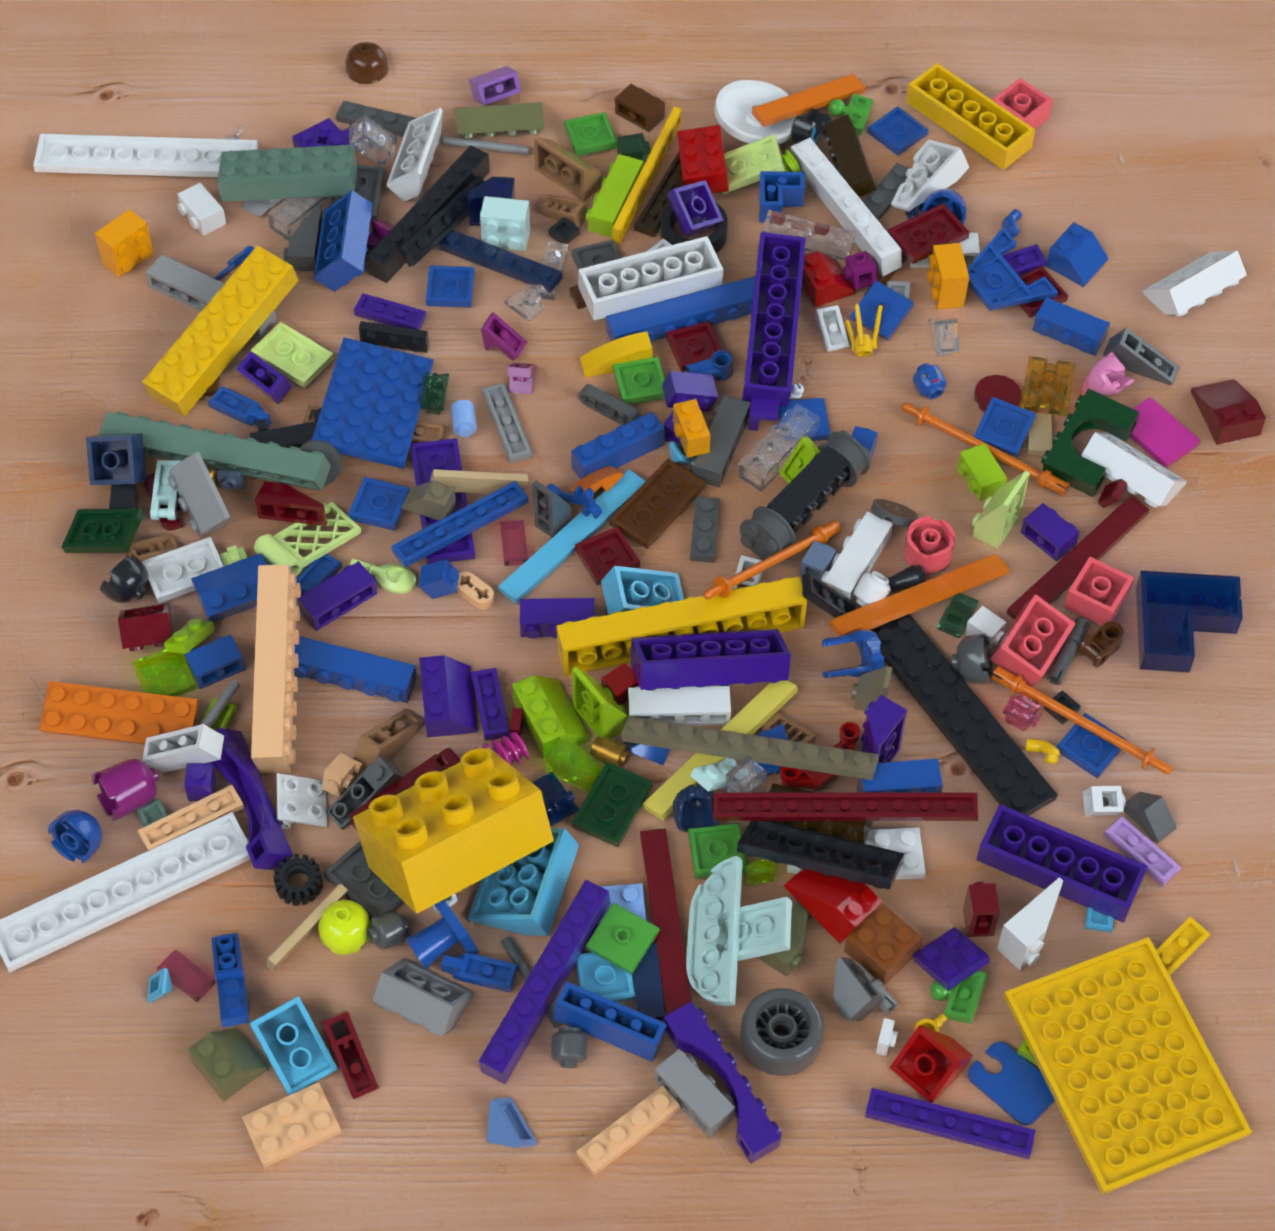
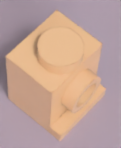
[322,753,362,797]

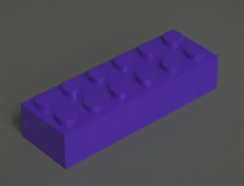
[630,629,791,691]
[976,804,1148,923]

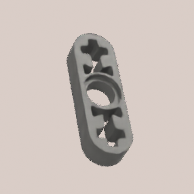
[578,384,640,425]

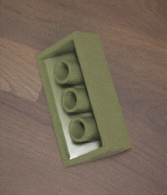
[455,102,544,138]

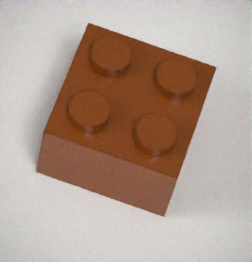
[844,903,922,986]

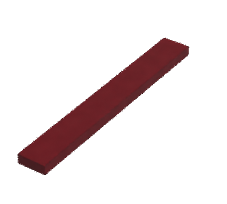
[1007,496,1149,620]
[640,828,692,1015]

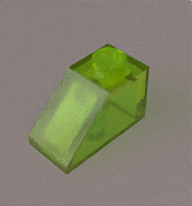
[546,738,602,793]

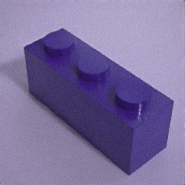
[297,561,377,631]
[520,598,594,639]

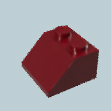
[118,603,173,651]

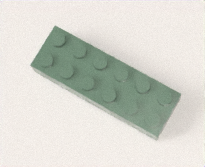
[217,145,358,202]

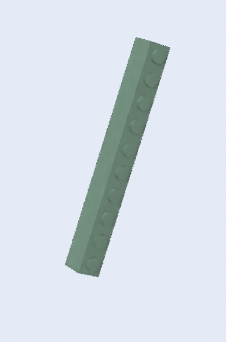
[98,412,331,491]

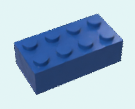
[313,190,373,292]

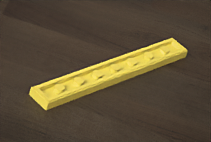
[643,680,798,821]

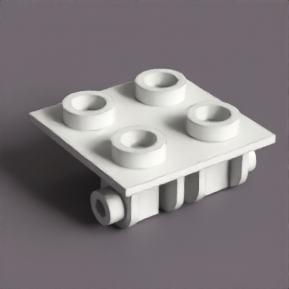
[276,773,327,829]

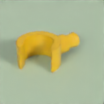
[914,1014,947,1032]

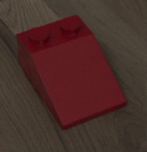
[1190,379,1266,445]

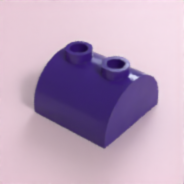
[667,180,724,237]

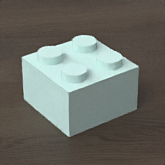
[480,196,530,251]

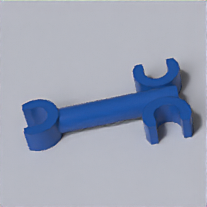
[547,484,602,519]

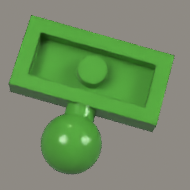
[828,93,873,135]
[930,971,988,1024]

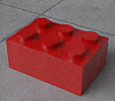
[677,125,729,194]

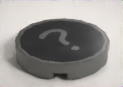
[871,499,918,527]

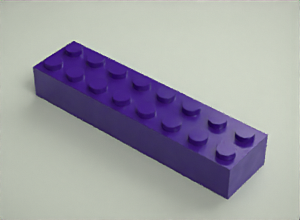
[742,232,806,407]

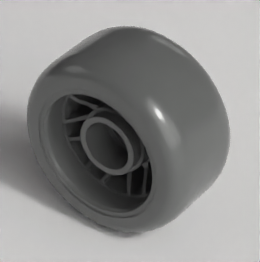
[740,988,824,1076]

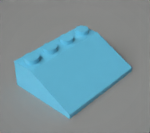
[467,828,579,936]

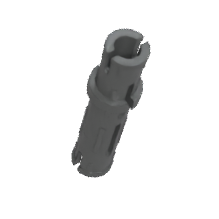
[1046,618,1090,685]

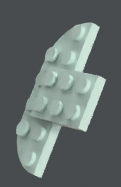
[686,856,792,1006]

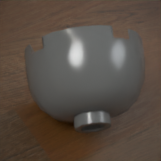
[952,633,993,684]

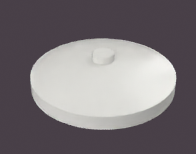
[714,80,800,144]

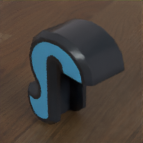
[791,108,831,145]

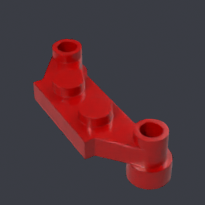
[780,722,860,792]

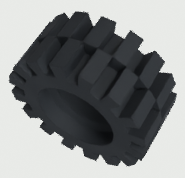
[273,854,323,906]

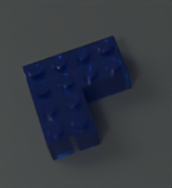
[1136,571,1243,673]

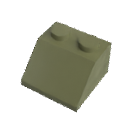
[188,1028,269,1101]

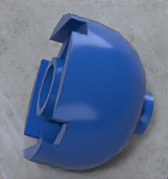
[922,189,966,224]
[48,809,102,863]

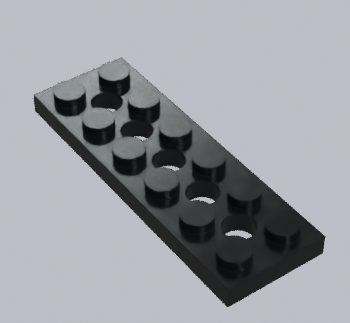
[737,821,904,890]

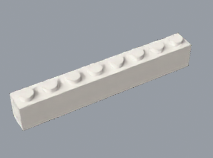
[791,138,902,276]

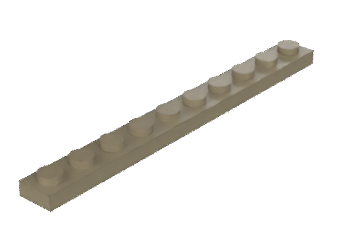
[621,716,878,780]

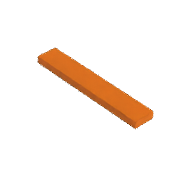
[751,74,866,127]

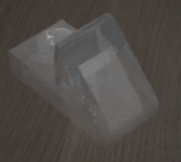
[504,284,546,321]

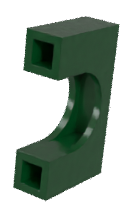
[1041,388,1139,498]

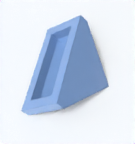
[487,1098,538,1148]

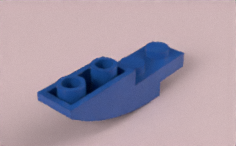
[211,933,250,1028]

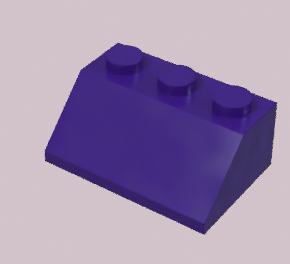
[419,655,477,738]
[860,695,907,763]

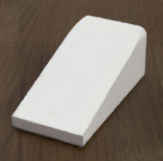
[814,305,850,352]

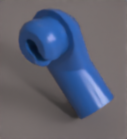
[1002,209,1022,238]

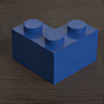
[759,171,805,223]

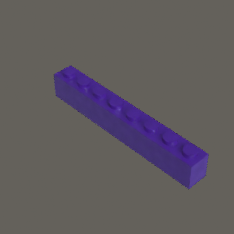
[479,880,610,1084]

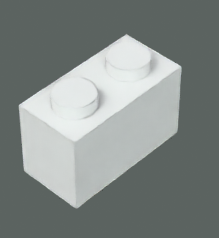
[177,183,226,236]

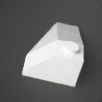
[891,139,969,211]

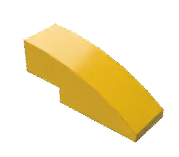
[580,331,653,378]

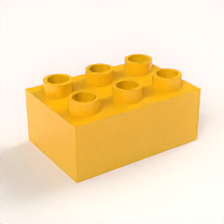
[353,748,554,914]

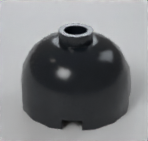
[100,554,148,603]

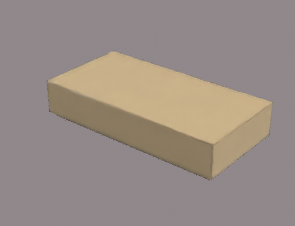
[1027,413,1052,456]

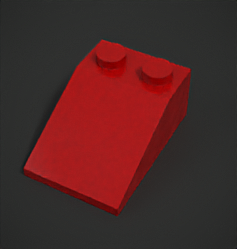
[784,869,883,944]

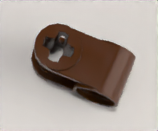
[1077,621,1124,668]

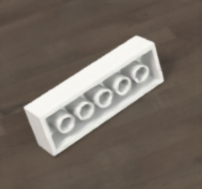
[578,236,723,321]

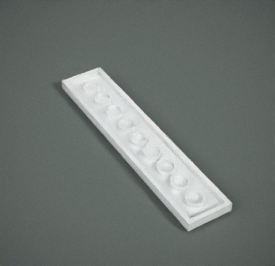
[33,134,258,177]
[0,812,251,973]

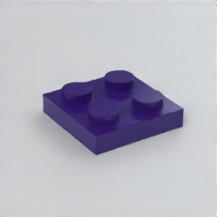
[913,927,990,991]

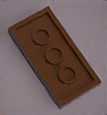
[609,459,706,549]

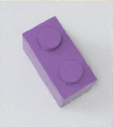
[469,66,522,106]

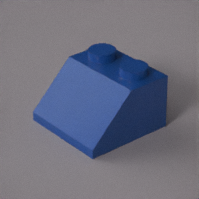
[1046,222,1108,287]

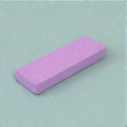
[1104,816,1181,887]

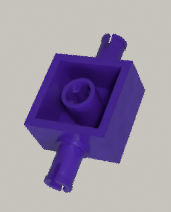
[292,118,364,148]

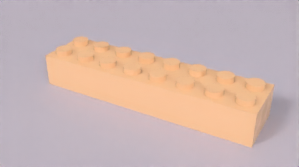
[251,564,301,774]

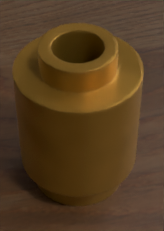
[590,736,630,767]

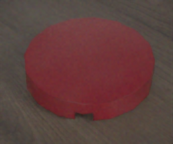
[974,375,1021,412]

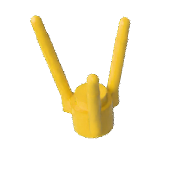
[845,304,883,357]

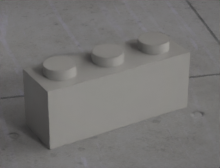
[654,1049,735,1139]

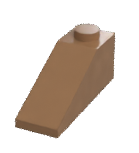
[353,708,425,769]

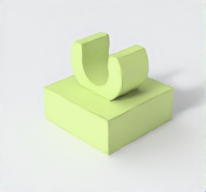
[220,545,247,566]

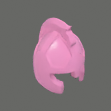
[1081,352,1134,396]

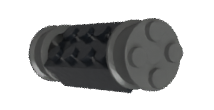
[740,431,870,560]

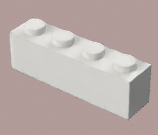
[821,511,893,601]
[628,685,731,726]

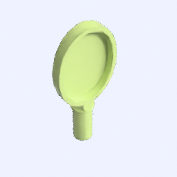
[350,558,417,594]

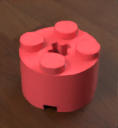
[904,516,955,575]

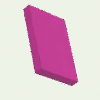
[1130,397,1200,468]

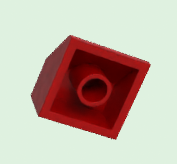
[802,251,856,307]

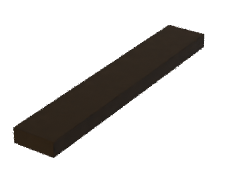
[634,152,684,237]

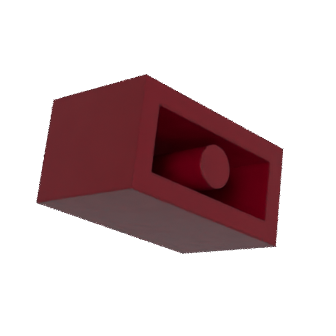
[963,881,1000,938]

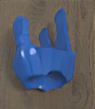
[822,630,885,678]

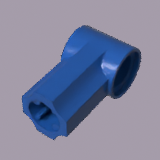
[686,350,733,381]

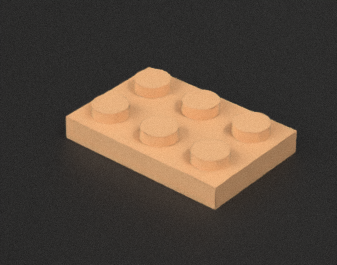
[242,1082,341,1168]

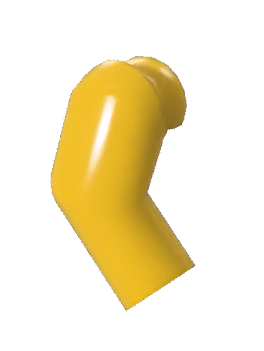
[1025,738,1060,764]

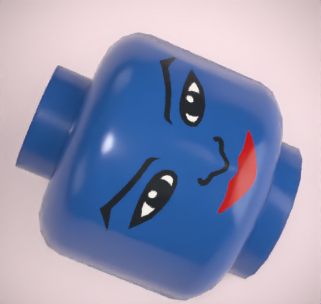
[913,363,947,399]

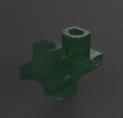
[420,371,450,415]

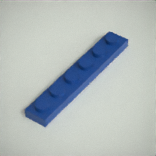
[391,481,529,568]

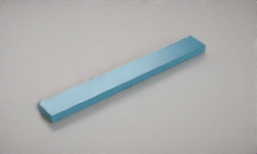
[498,469,646,605]

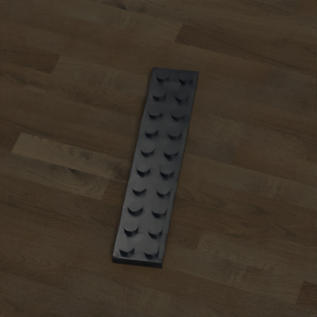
[873,614,1058,816]

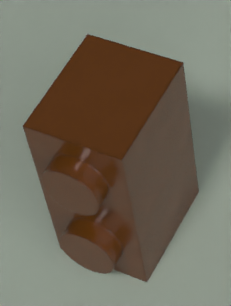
[615,83,665,132]

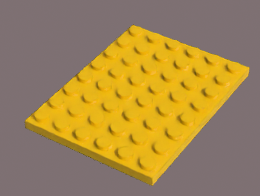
[1003,937,1252,1195]

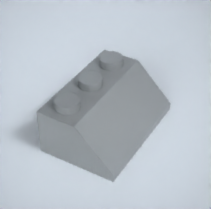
[167,451,230,538]
[372,958,474,1036]

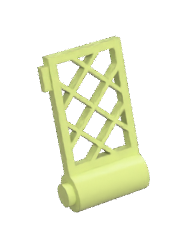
[254,502,362,577]

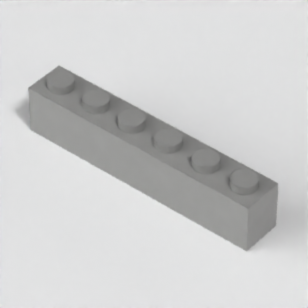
[146,254,277,340]

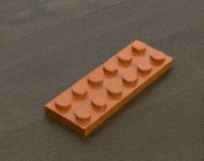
[39,681,199,745]

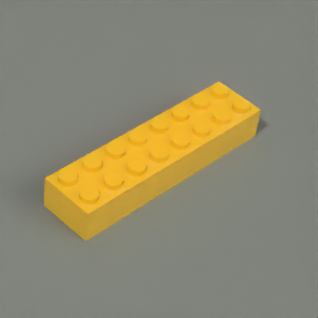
[142,245,299,417]

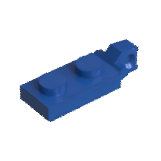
[208,386,272,427]
[441,952,518,993]

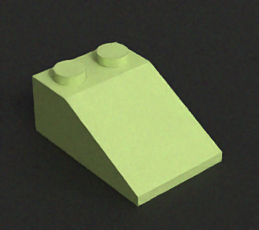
[972,471,1030,549]

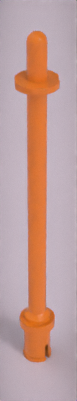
[902,402,1070,497]
[703,520,841,600]
[991,665,1173,774]

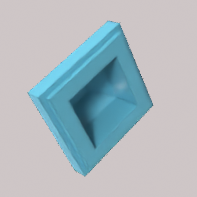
[669,441,693,465]
[147,968,173,1003]

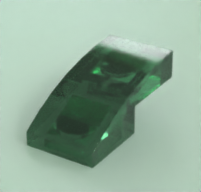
[937,593,979,638]

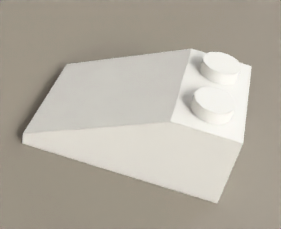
[997,877,1063,971]

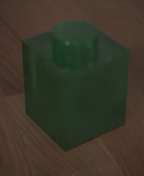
[617,133,651,164]

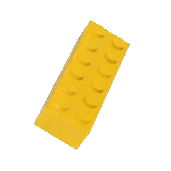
[906,63,1035,170]

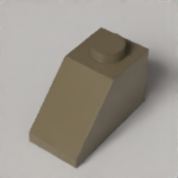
[402,481,456,521]
[851,666,892,711]

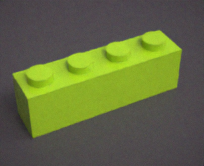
[585,154,643,237]

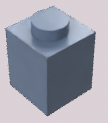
[800,540,836,580]

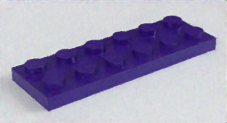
[410,438,475,565]

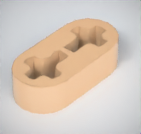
[457,571,494,610]

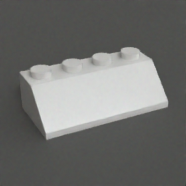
[386,108,443,202]
[1143,250,1247,317]
[1081,432,1187,508]

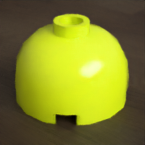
[318,900,370,955]

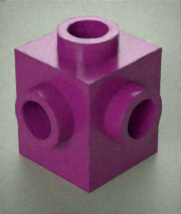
[843,251,877,290]

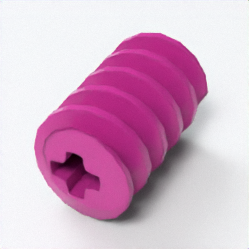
[474,732,529,766]

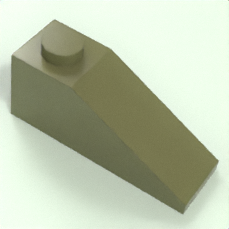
[760,901,808,977]

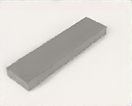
[482,383,532,464]

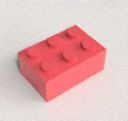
[990,594,1076,687]

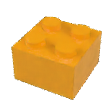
[95,209,154,277]
[926,243,969,310]

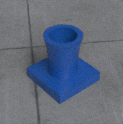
[405,900,479,969]

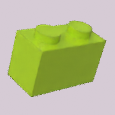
[956,443,1007,501]

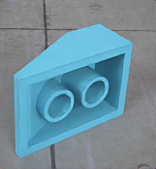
[601,566,684,615]
[248,996,338,1096]

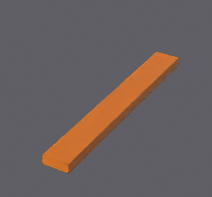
[830,554,1009,637]

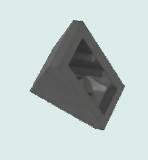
[1123,792,1177,843]

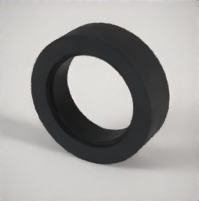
[661,203,728,253]

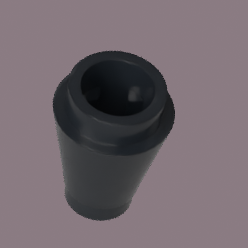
[888,564,926,591]

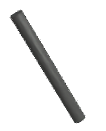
[501,937,562,1028]

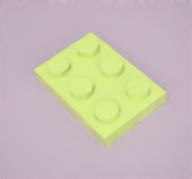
[722,134,785,194]
[251,322,334,388]

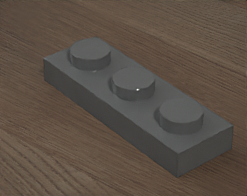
[690,497,720,563]

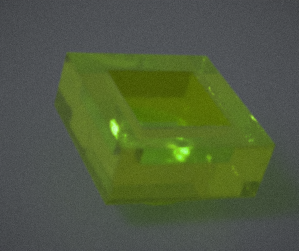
[746,860,775,887]

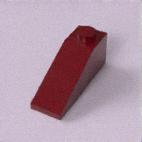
[254,482,327,526]
[319,1010,379,1099]

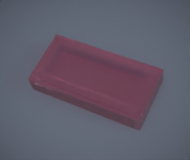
[500,520,528,566]
[157,949,216,1002]

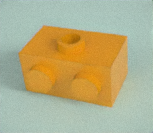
[673,399,711,458]

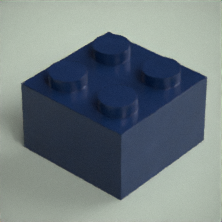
[86,433,146,485]

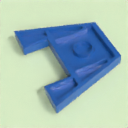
[967,227,1058,311]

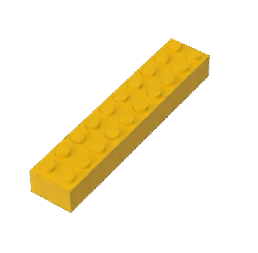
[556,577,807,677]

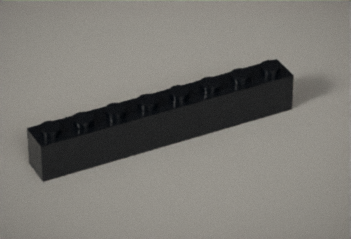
[366,145,490,283]

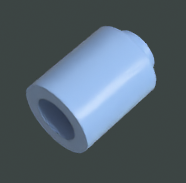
[451,400,477,437]

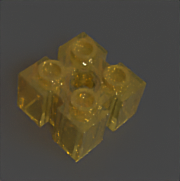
[1020,356,1075,416]

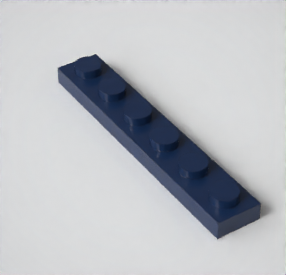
[438,230,563,293]

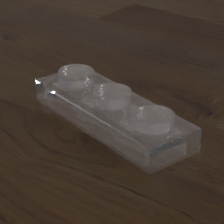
[532,241,569,301]

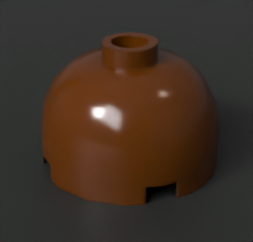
[345,42,389,84]

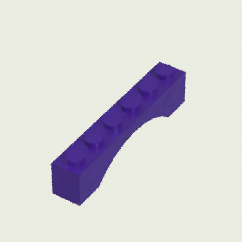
[211,728,293,870]
[663,1001,782,1163]

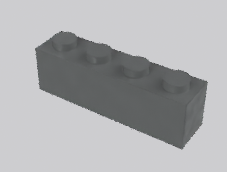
[690,395,751,488]

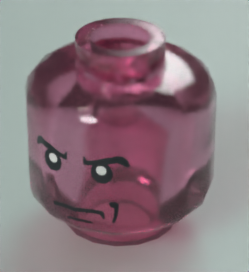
[1002,694,1042,731]

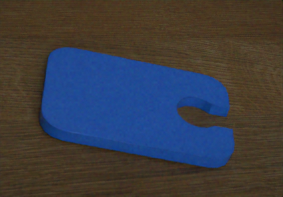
[968,1041,1055,1126]

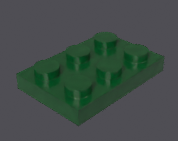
[61,508,144,553]
[572,762,653,847]

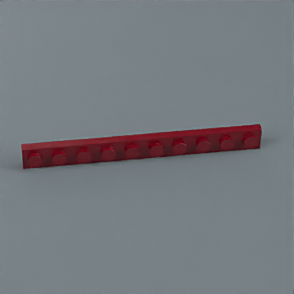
[713,792,978,821]

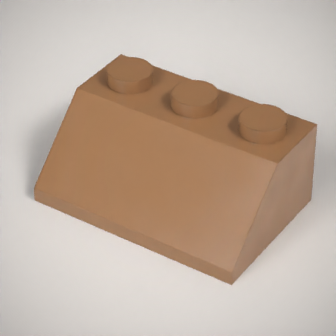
[534,137,602,202]

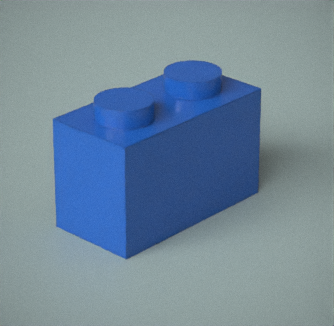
[185,634,245,690]

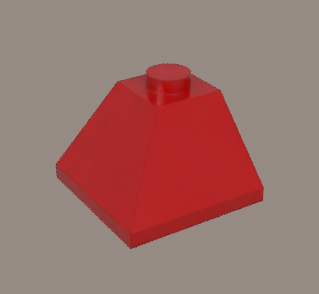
[889,1025,973,1103]

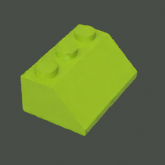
[511,675,590,759]

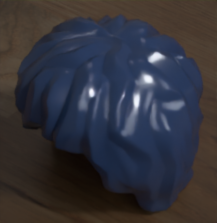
[673,784,719,833]

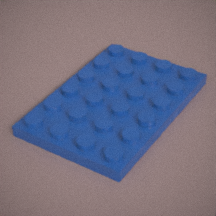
[312,337,434,469]

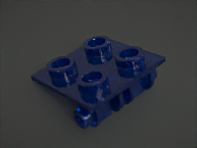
[532,772,579,827]

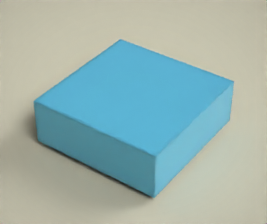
[1085,907,1113,933]

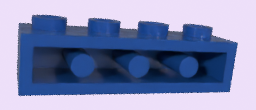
[571,412,665,480]
[553,981,667,1062]

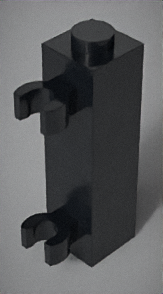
[249,409,321,448]

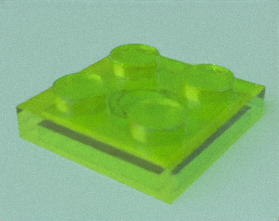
[132,650,197,697]

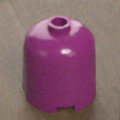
[92,758,159,821]

